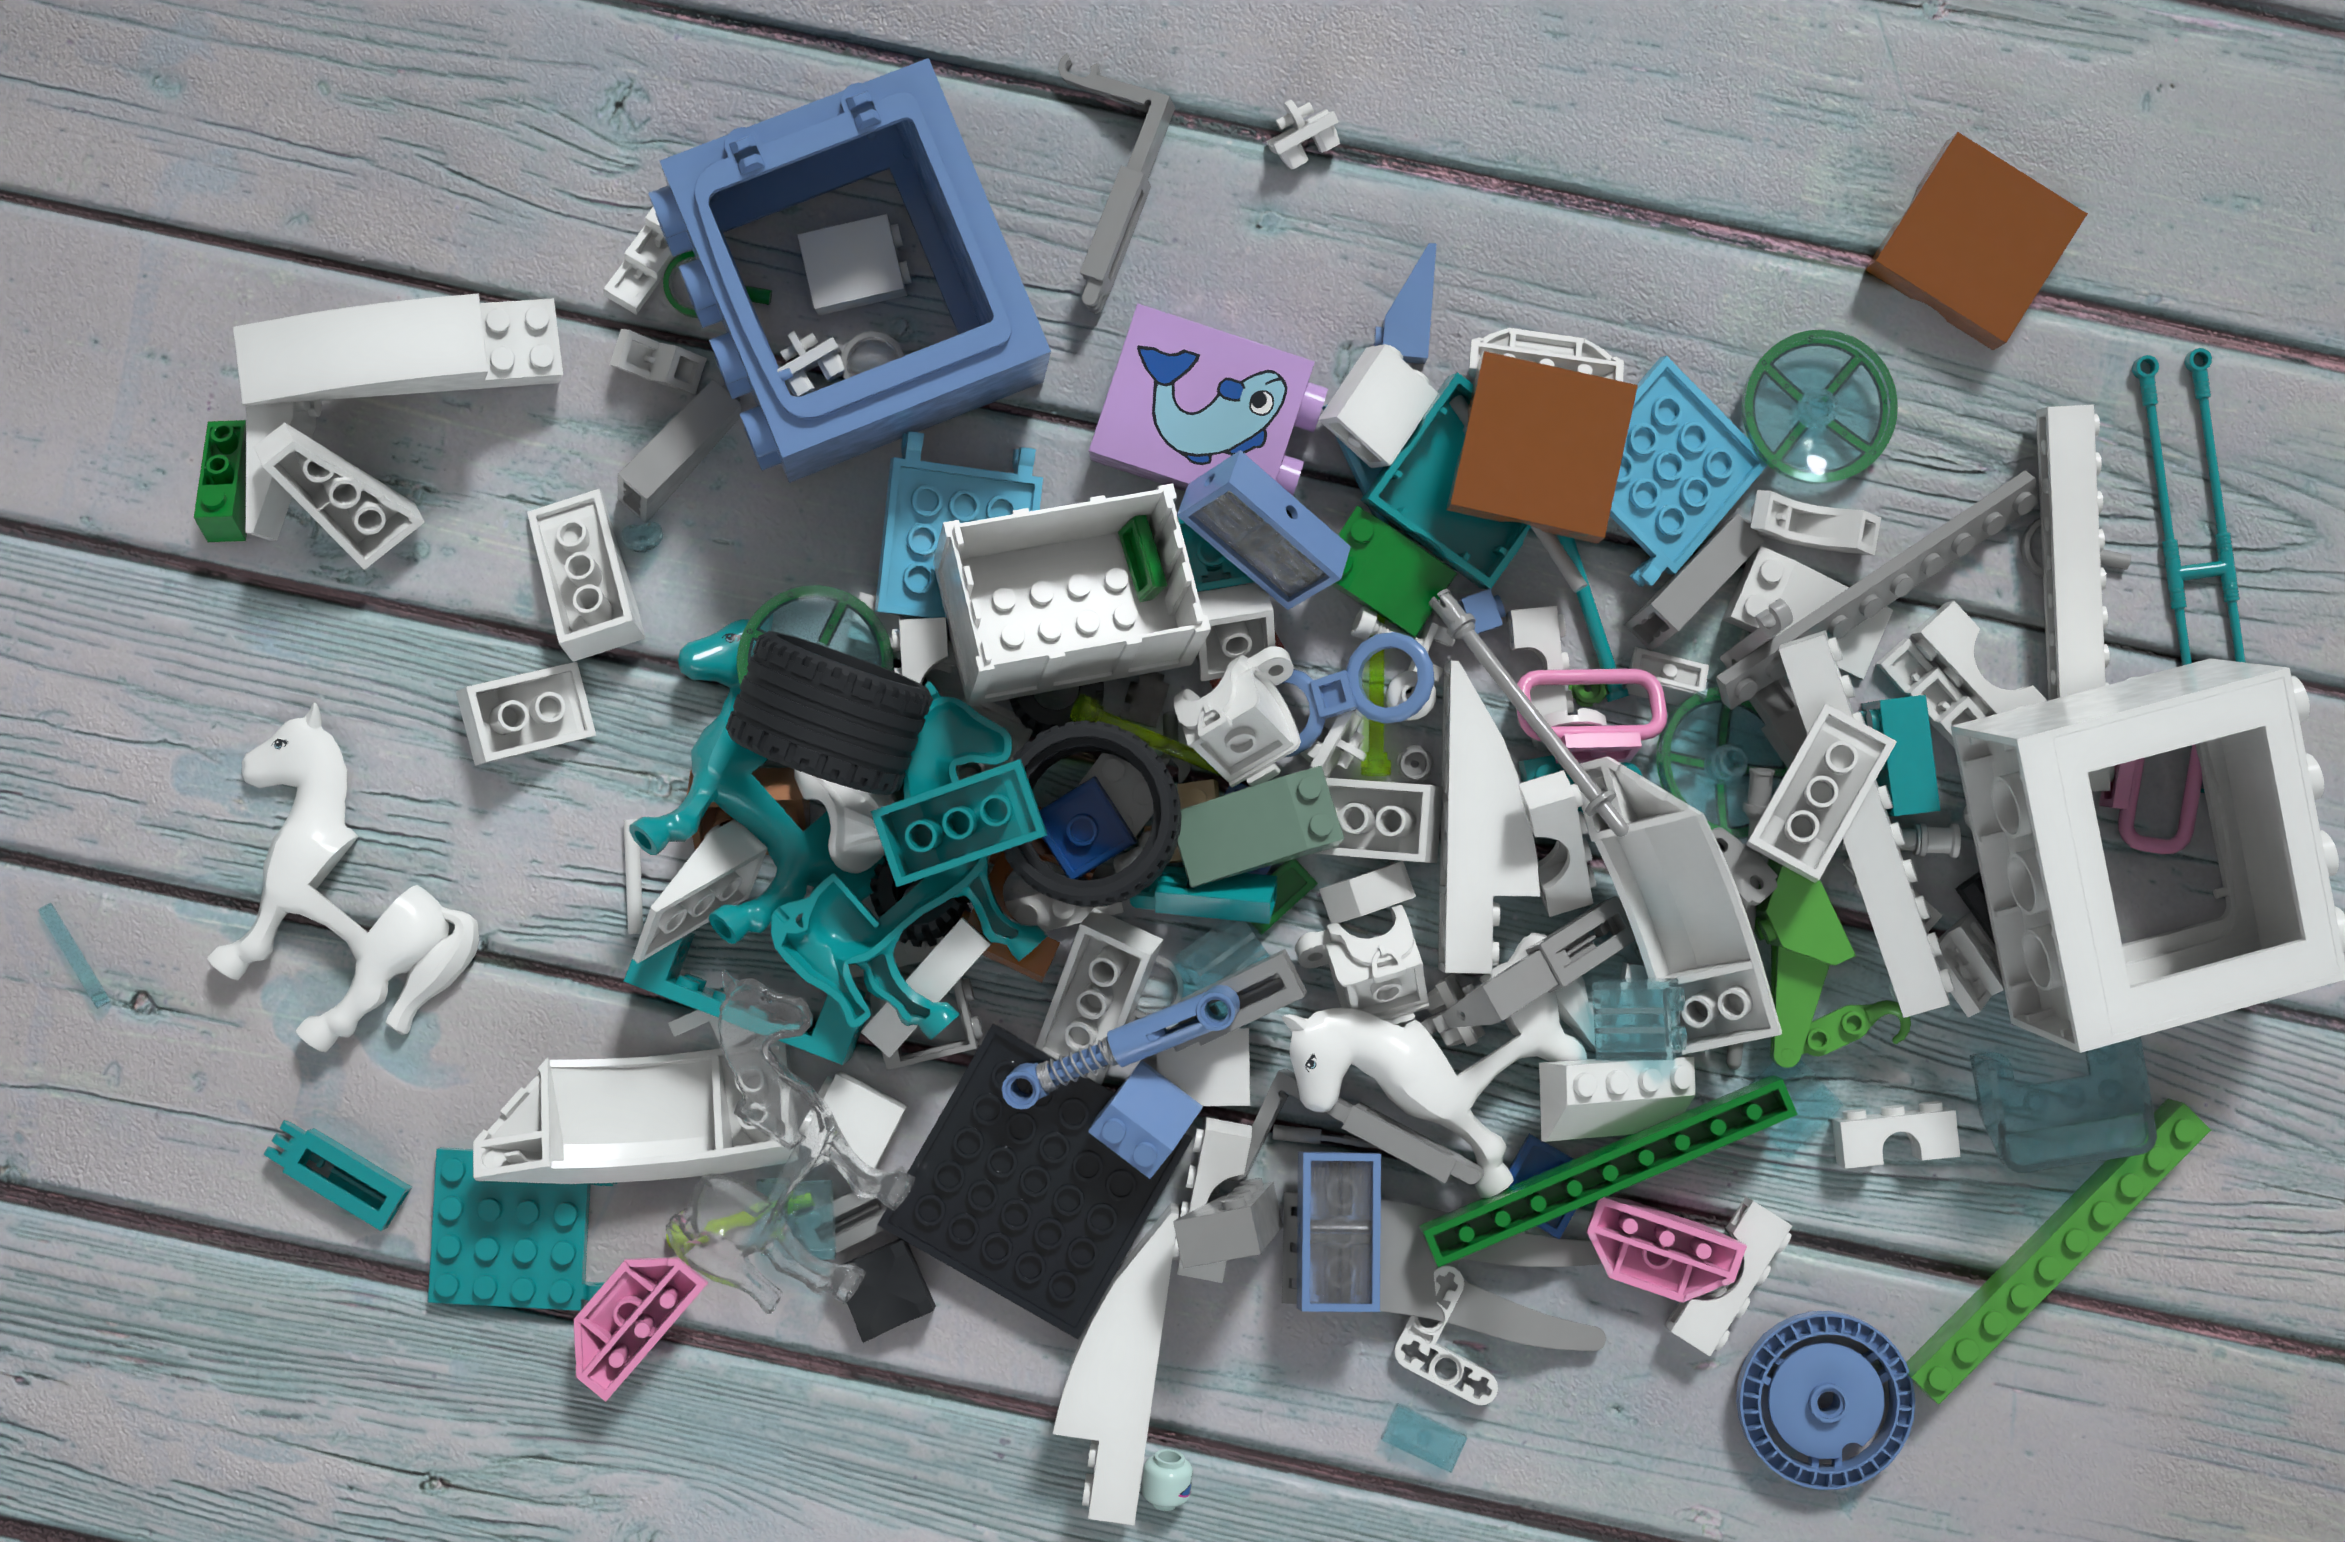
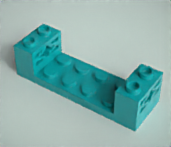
[624,933,871,1065]

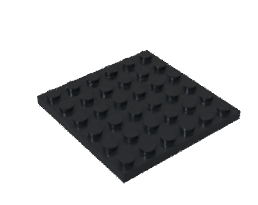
[877,1023,1193,1339]

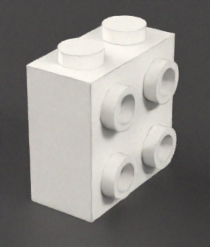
[800,1071,908,1178]

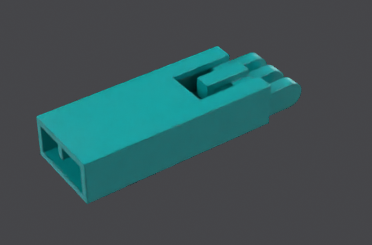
[1130,866,1277,924]
[264,1120,412,1231]

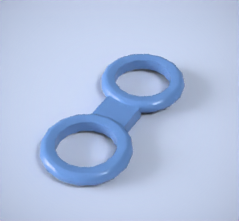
[1281,632,1434,757]

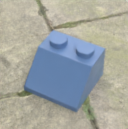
[1088,1060,1203,1179]

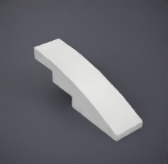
[604,207,676,315]
[1876,638,1986,748]
[861,918,991,1058]

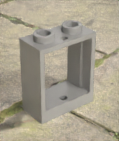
[869,977,984,1070]

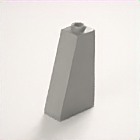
[617,379,742,523]
[1624,513,1765,651]

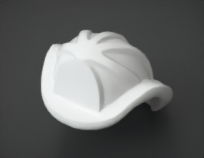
[794,769,898,873]

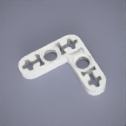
[1394,1265,1498,1405]

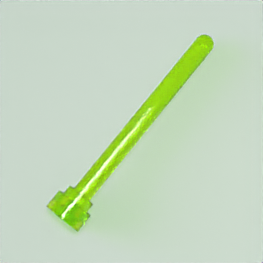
[1361,614,1391,776]
[1070,694,1221,776]

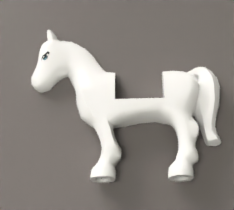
[207,702,479,1052]
[1282,933,1612,1198]

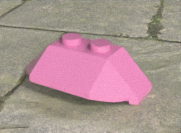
[1586,1196,1747,1303]
[574,1257,708,1402]

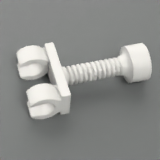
[1351,607,1456,682]

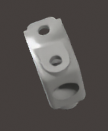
[1712,827,1778,913]

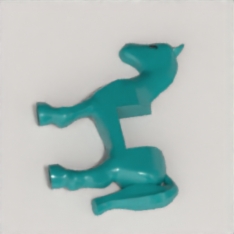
[629,613,887,944]
[771,681,1049,1040]

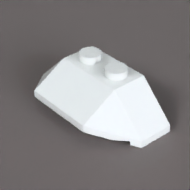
[1468,328,1624,382]

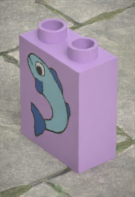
[1089,303,1328,496]

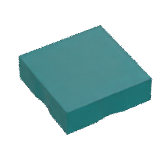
[1360,372,1531,589]

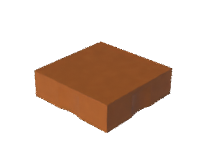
[1865,132,2088,350]
[1446,351,1638,544]

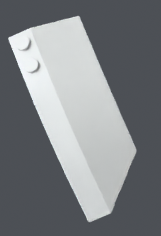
[1580,756,1782,1057]
[473,1039,803,1184]

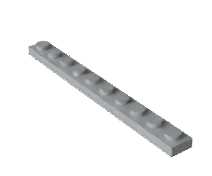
[1716,471,2038,710]

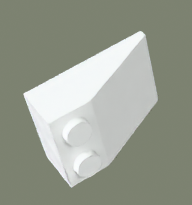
[456,662,596,766]

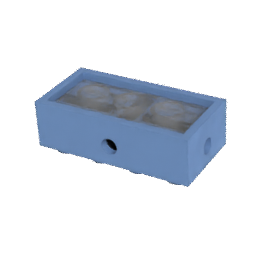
[1177,450,1351,610]
[1296,1152,1381,1312]

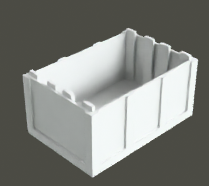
[933,484,1211,706]

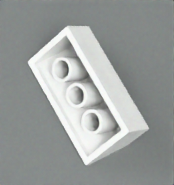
[1539,1054,1695,1142]

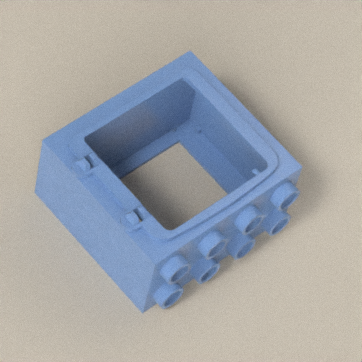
[648,58,1051,483]

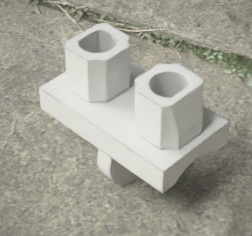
[1266,100,1340,170]
[777,331,845,397]
[1300,710,1367,778]
[1427,973,1485,1047]

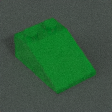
[1331,506,1457,638]

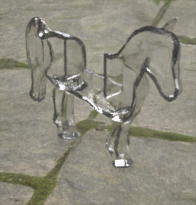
[666,969,916,1314]

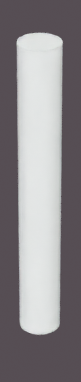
[623,819,643,934]

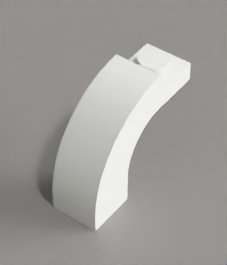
[1751,490,1881,555]

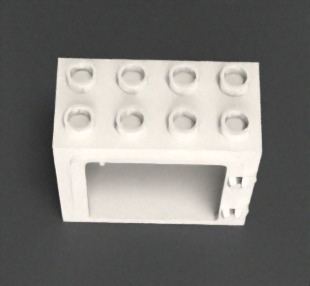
[1951,659,2345,1053]

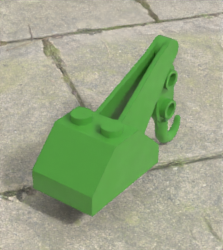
[1754,858,1911,1068]

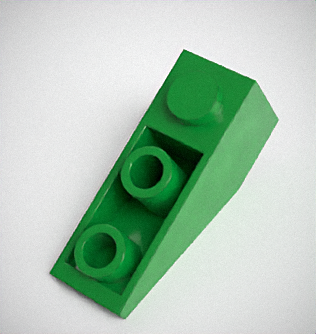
[194,420,247,543]

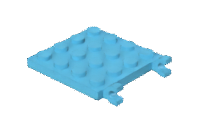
[1610,356,1767,587]
[875,431,1043,618]

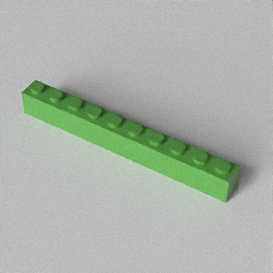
[1906,1099,2211,1405]

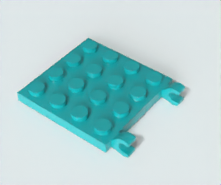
[428,1147,618,1311]

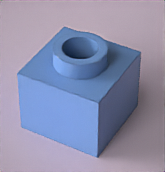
[1457,589,1506,634]

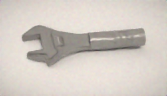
[1272,1124,1375,1148]

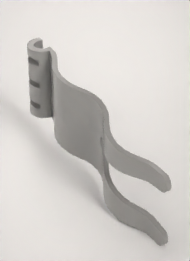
[1282,1192,1606,1351]

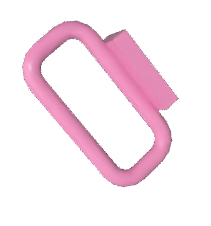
[1516,668,1667,763]
[2099,744,2202,855]

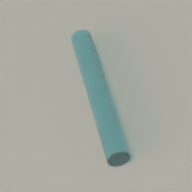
[38,903,111,1009]

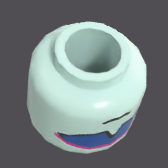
[1141,1449,1193,1511]

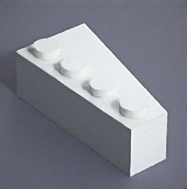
[254,422,425,570]

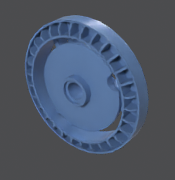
[1736,1311,1915,1490]

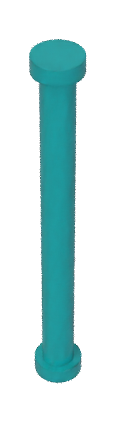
[1555,534,1629,702]

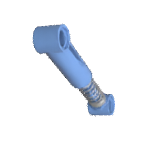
[1002,985,1240,1110]

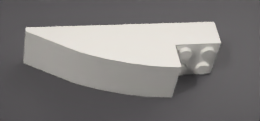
[233,293,563,406]
[1438,661,1540,974]
[1053,1203,1179,1525]

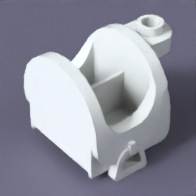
[1174,646,1301,787]
[1294,905,1430,1027]

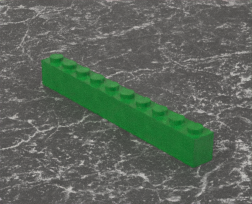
[1419,1075,1798,1268]

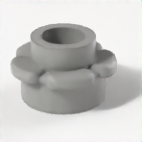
[1396,745,1434,782]

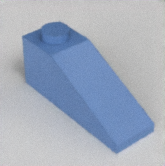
[1374,243,1437,364]

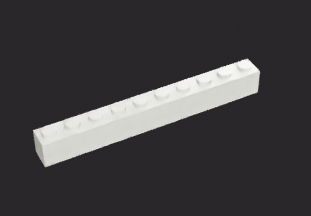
[2036,405,2115,791]
[1779,630,1955,1018]

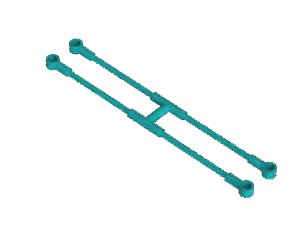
[2132,348,2246,793]

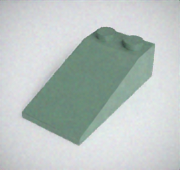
[1177,766,1344,888]

